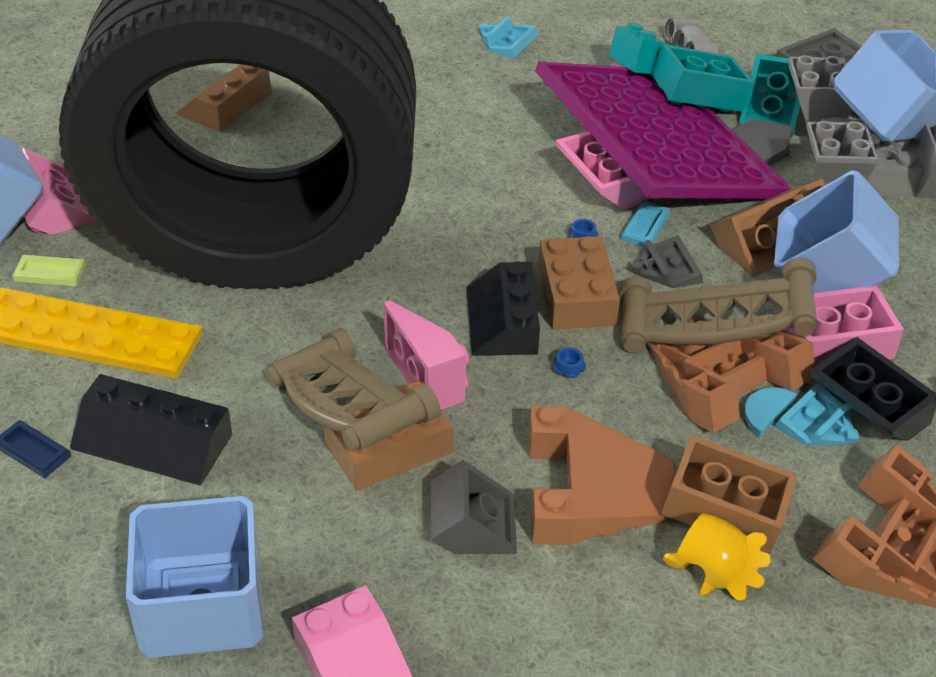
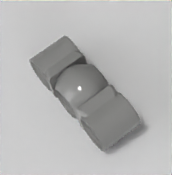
[664,17,719,54]

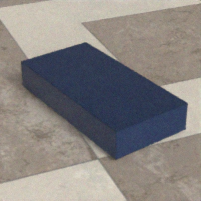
[0,420,72,479]

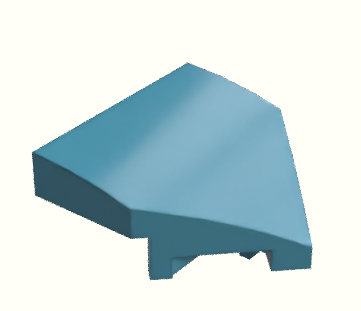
[478,16,538,59]
[774,383,859,445]

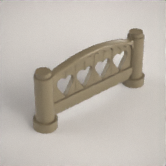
[619,258,817,353]
[265,328,441,451]

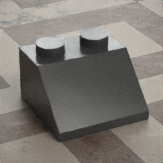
[431,460,517,554]

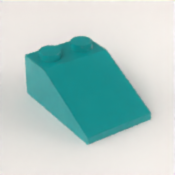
[609,23,668,74]
[739,54,802,135]

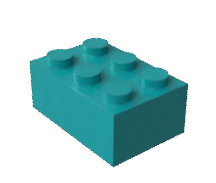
[651,44,755,112]

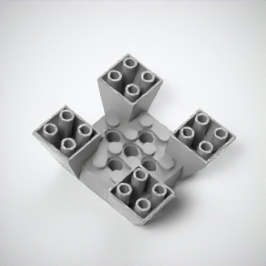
[788,55,936,198]

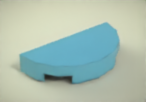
[744,387,798,438]

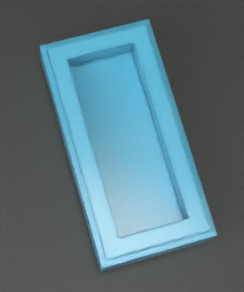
[621,201,671,247]

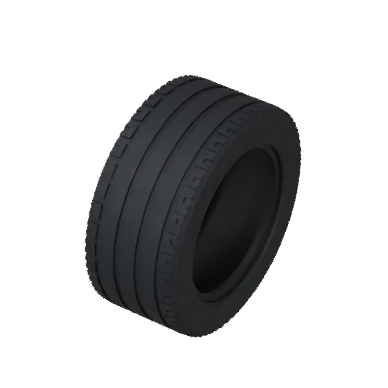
[59,0,417,290]

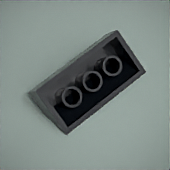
[70,374,232,486]

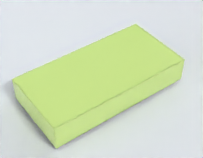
[12,255,86,286]

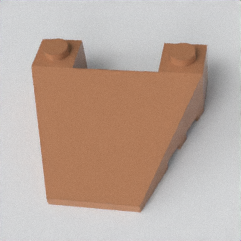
[646,316,815,433]
[529,406,675,545]
[812,444,936,608]

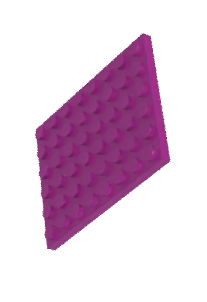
[535,61,792,200]

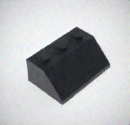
[467,261,540,356]
[810,337,936,441]

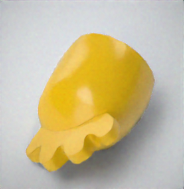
[663,513,771,601]

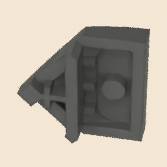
[733,120,793,166]
[631,235,703,288]

